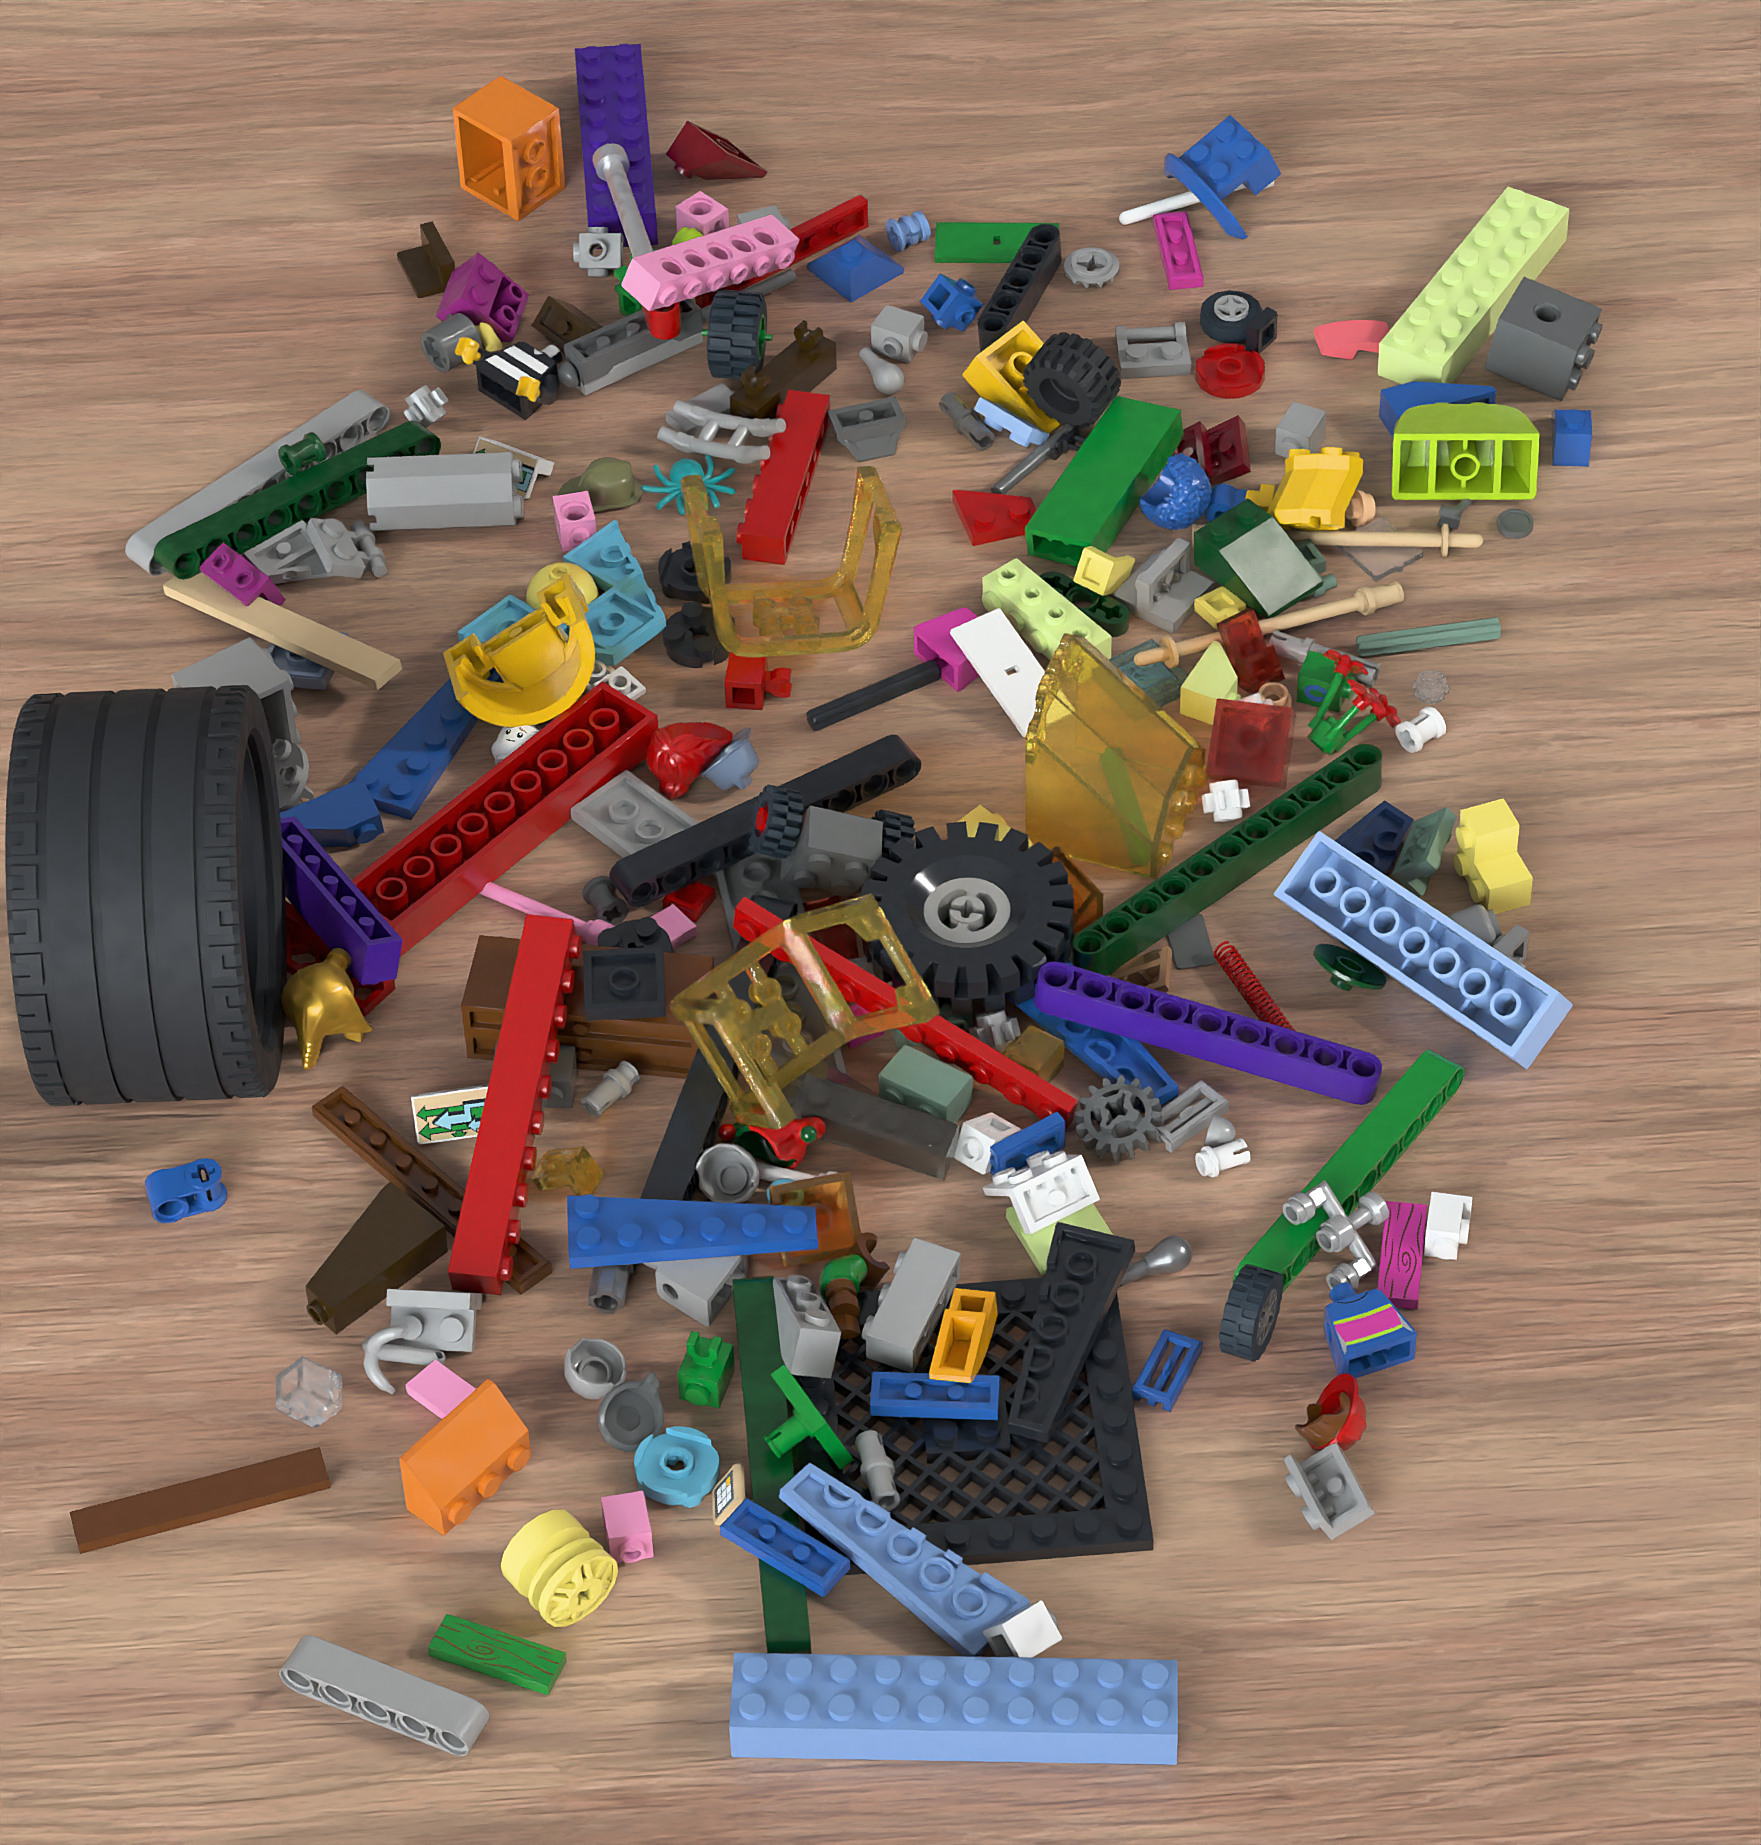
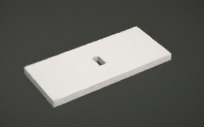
[950,608,1073,737]

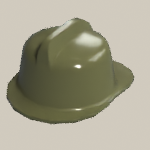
[558,457,643,513]

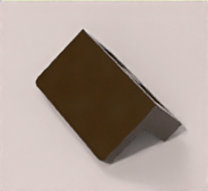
[397,221,455,298]
[531,296,602,350]

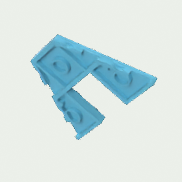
[457,520,666,666]

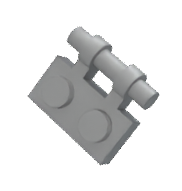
[306,518,387,578]

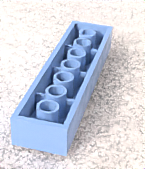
[1274,831,1573,1070]

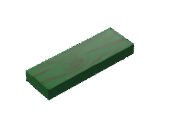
[428,1614,567,1696]

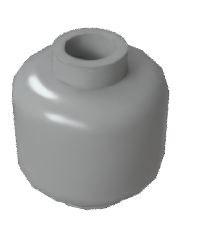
[1448,904,1502,947]

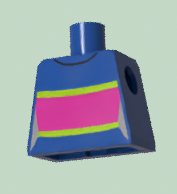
[1324,1282,1417,1378]

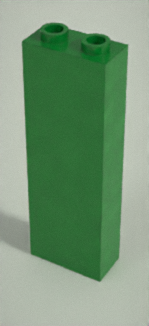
[1025,396,1183,567]

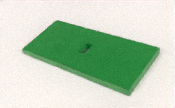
[935,222,1059,263]

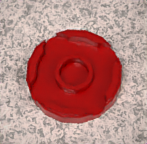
[1195,343,1265,399]

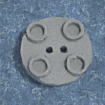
[272,739,314,813]

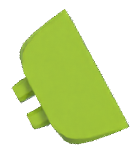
[1391,402,1540,500]

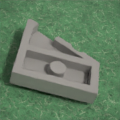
[244,520,334,584]

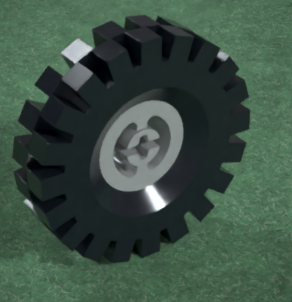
[860,821,1075,1015]

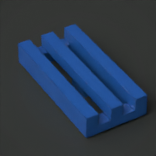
[990,1112,1065,1175]
[1132,1329,1203,1412]

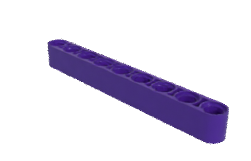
[1034,962,1382,1105]

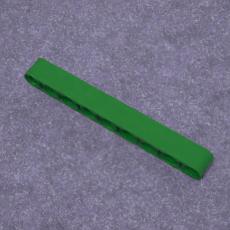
[1233,1049,1465,1294]

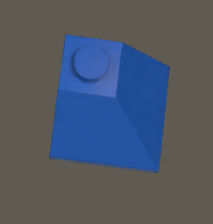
[807,234,904,302]

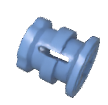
[886,211,931,252]

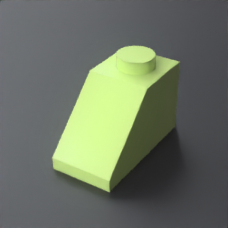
[1180,640,1241,728]

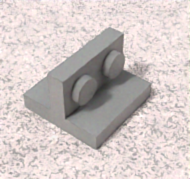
[1112,537,1214,634]
[386,1289,482,1352]

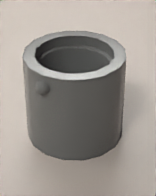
[421,313,482,373]

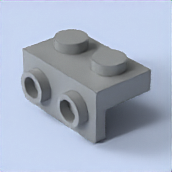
[1284,1443,1376,1540]

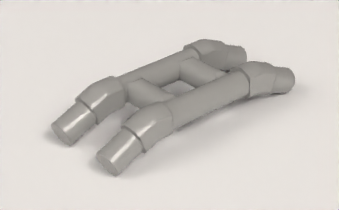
[657,399,786,464]

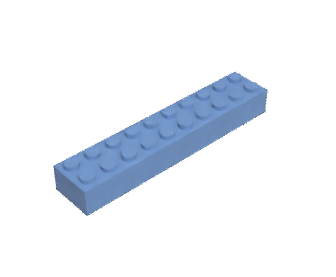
[729,1653,1178,1765]

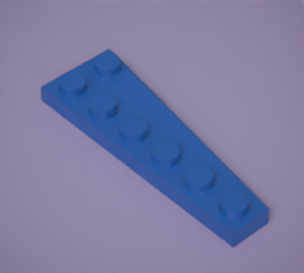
[348,667,503,820]
[1005,960,1179,1113]
[567,1194,818,1269]

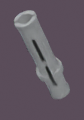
[1268,630,1381,686]

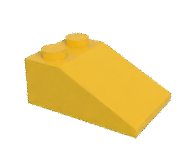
[962,321,1062,434]

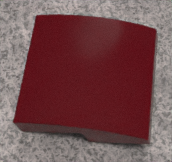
[1172,415,1251,485]

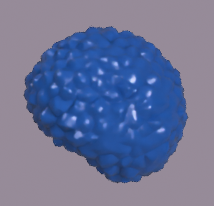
[1139,453,1212,530]

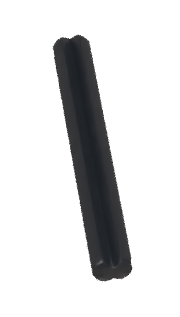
[806,660,941,731]

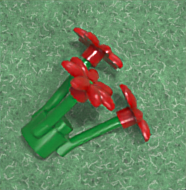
[1307,649,1401,756]

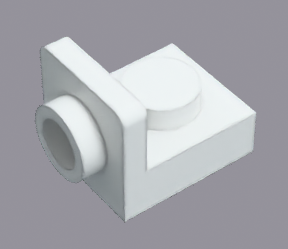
[954,1112,1022,1174]

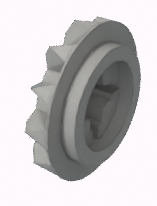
[1064,247,1119,289]

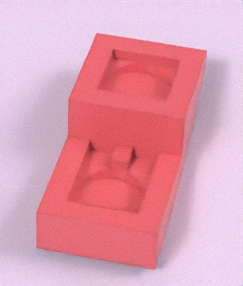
[1313,320,1390,360]

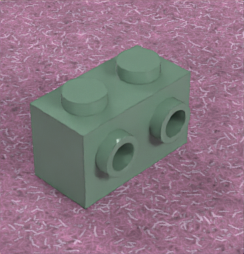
[879,1044,973,1134]

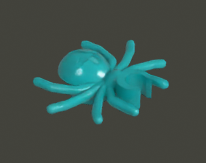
[641,455,736,515]

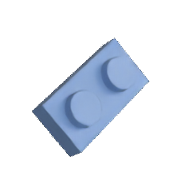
[974,397,1050,448]

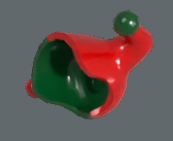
[718,1112,826,1170]

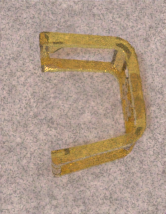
[680,466,902,658]
[669,893,940,1130]

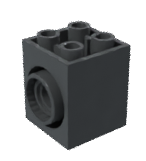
[1484,276,1603,401]

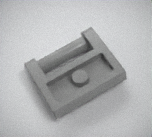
[1115,322,1191,379]

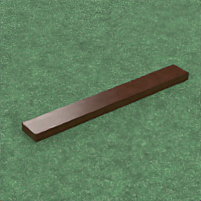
[312,1085,552,1295]

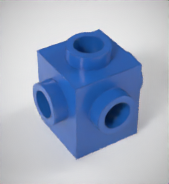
[920,274,984,332]

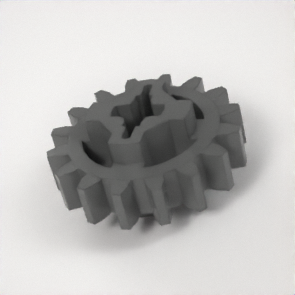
[1074,1075,1164,1162]

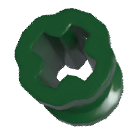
[278,432,326,475]

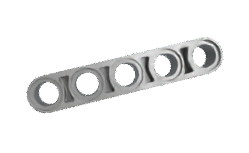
[279,1635,490,1756]

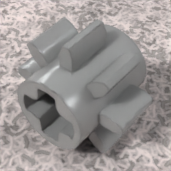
[403,384,449,428]
[968,1009,1021,1053]

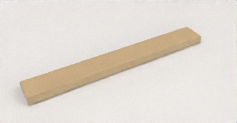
[163,573,402,690]

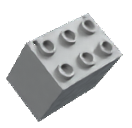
[171,637,301,746]

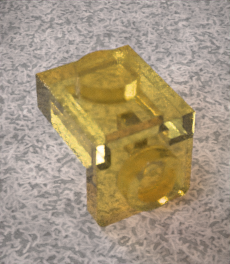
[531,1146,604,1196]

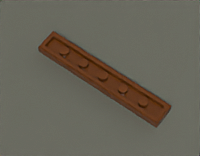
[70,1447,331,1554]

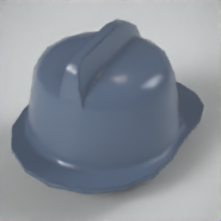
[700,727,760,790]

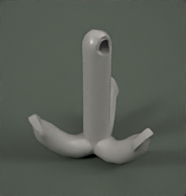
[362,1324,446,1394]

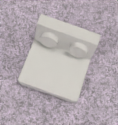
[983,1150,1100,1234]

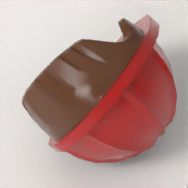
[1295,1373,1367,1451]

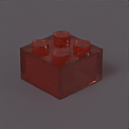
[1206,698,1297,789]

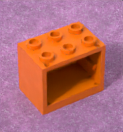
[453,75,566,221]

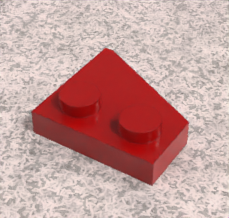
[952,490,1037,546]

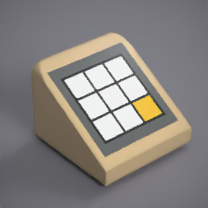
[712,1464,745,1525]

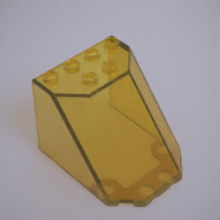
[1025,633,1210,879]

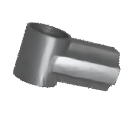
[588,1264,636,1314]

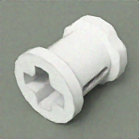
[1395,706,1446,753]

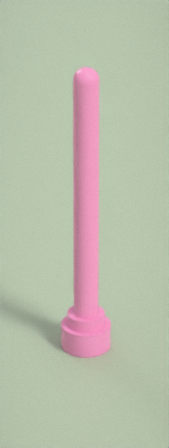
[479,882,614,946]

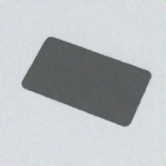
[1168,914,1216,969]

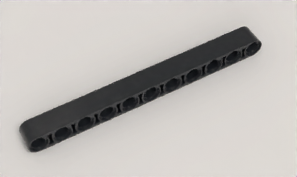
[640,895,798,1201]

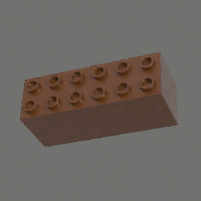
[461,935,716,1079]

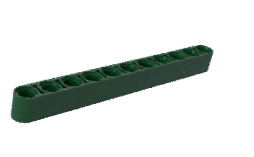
[1072,744,1382,976]
[732,1276,812,1654]

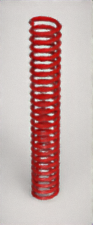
[1214,941,1295,1031]

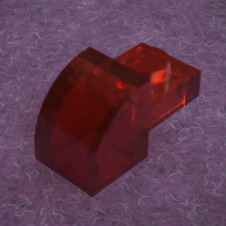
[1217,609,1285,694]

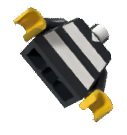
[454,337,563,420]

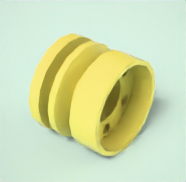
[501,1510,618,1627]

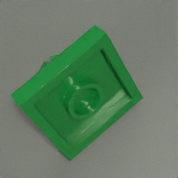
[763,1365,854,1470]

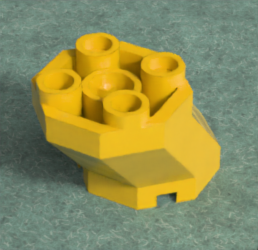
[1267,447,1363,531]

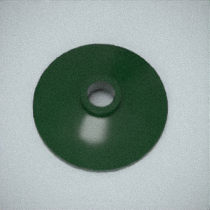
[1313,944,1386,991]

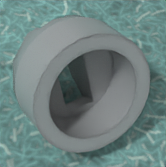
[1204,1115,1236,1148]

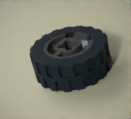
[1219,1264,1283,1362]

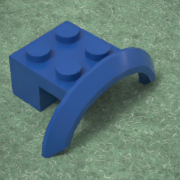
[1164,115,1281,239]

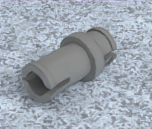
[581,1061,640,1119]

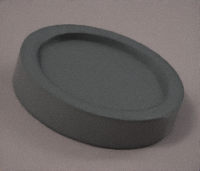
[1497,509,1534,539]

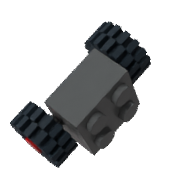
[749,784,915,896]

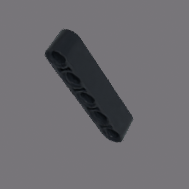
[977,224,1062,352]

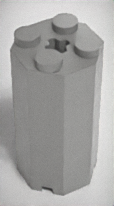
[366,452,524,531]

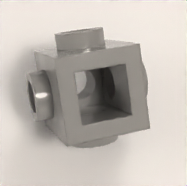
[573,227,623,277]

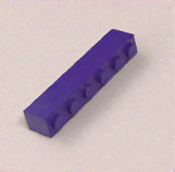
[280,816,403,985]

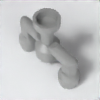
[1283,1180,1389,1290]

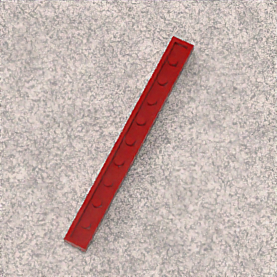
[733,896,1078,1131]

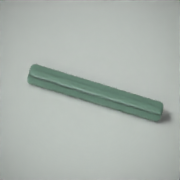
[1356,617,1501,657]

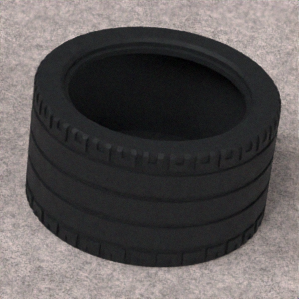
[5,685,287,1106]

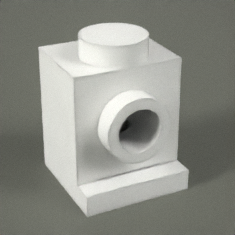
[1424,1192,1473,1260]

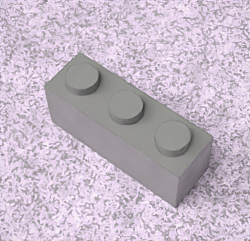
[862,1237,961,1373]

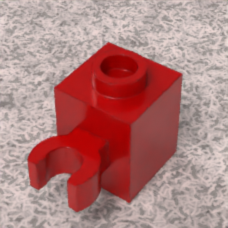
[724,650,792,710]

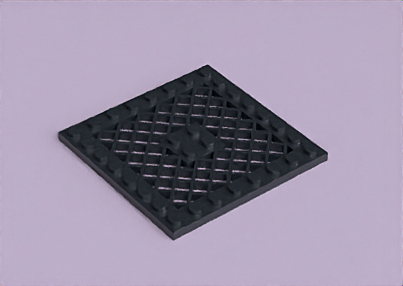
[792,1277,1154,1576]

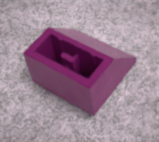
[436,252,529,343]

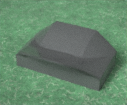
[827,396,906,462]

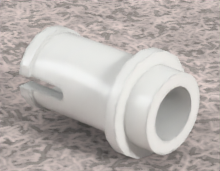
[1195,1138,1250,1178]

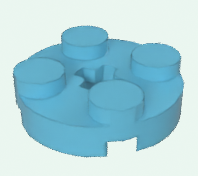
[634,1426,720,1508]

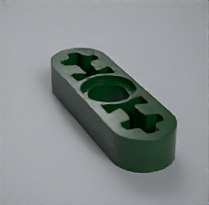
[1039,571,1129,637]

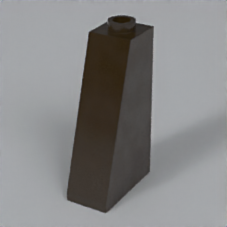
[305,1182,448,1335]

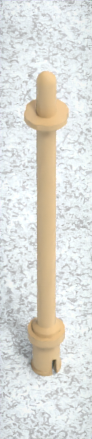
[1192,524,1483,556]
[1134,581,1404,669]

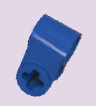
[145,1158,227,1223]

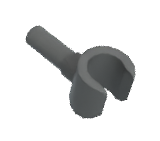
[1438,499,1474,529]

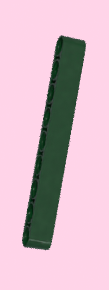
[154,421,441,580]

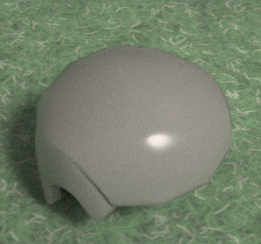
[695,1143,759,1203]
[564,1338,627,1400]

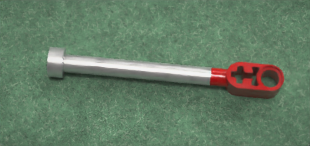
[593,144,681,340]

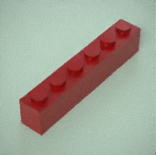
[736,390,831,565]

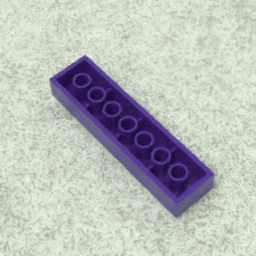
[575,44,658,249]

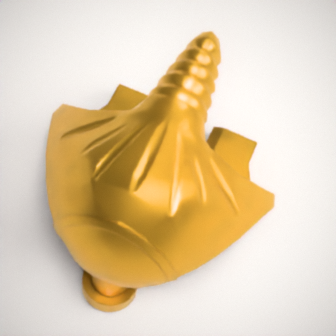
[281,948,373,1070]

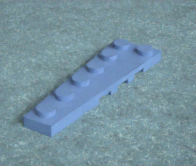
[779,1463,1030,1657]

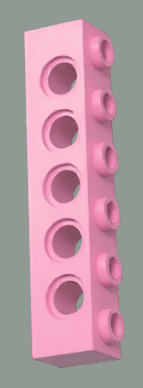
[621,214,800,311]

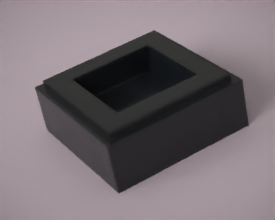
[1246,307,1278,354]

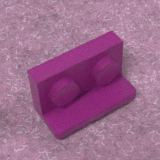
[199,543,286,606]

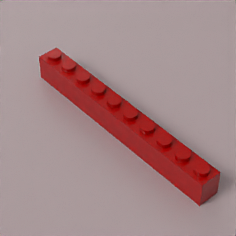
[447,914,582,1296]

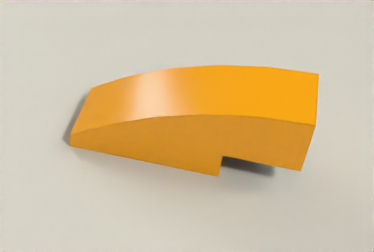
[929,1288,998,1383]

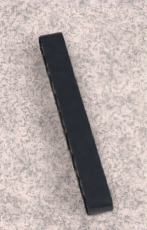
[609,734,922,907]

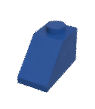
[1551,409,1592,467]

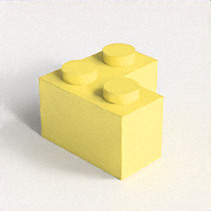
[1453,798,1533,914]

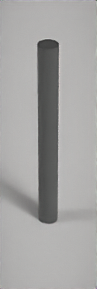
[991,424,1083,495]

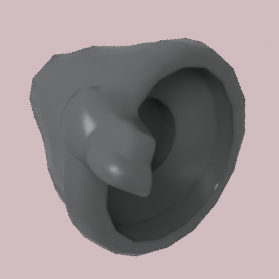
[597,1372,664,1452]

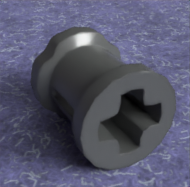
[582,876,629,925]

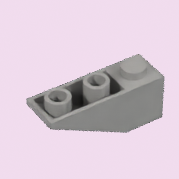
[773,1275,841,1379]

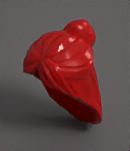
[646,722,733,800]

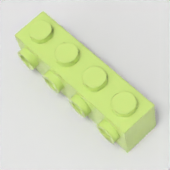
[982,558,1112,683]

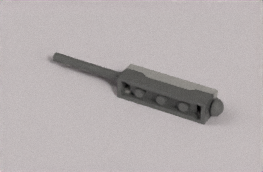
[558,269,796,396]

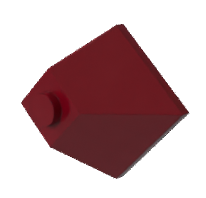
[666,120,767,180]

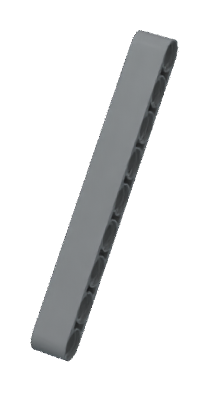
[125,390,390,576]

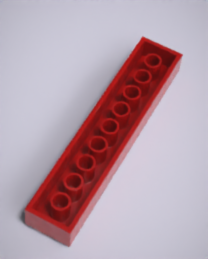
[351,681,659,957]

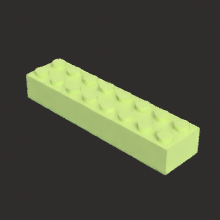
[1377,187,1570,384]

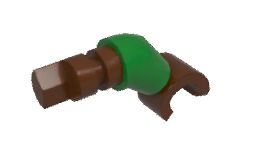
[819,1232,890,1340]

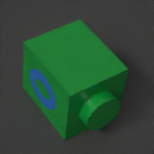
[1296,650,1356,712]

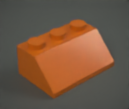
[399,1379,531,1536]

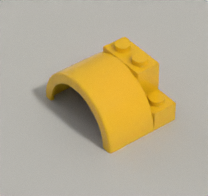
[443,573,595,727]

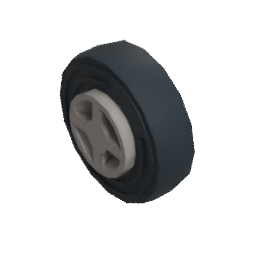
[1200,290,1262,343]

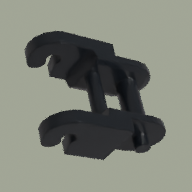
[1049,428,1087,460]

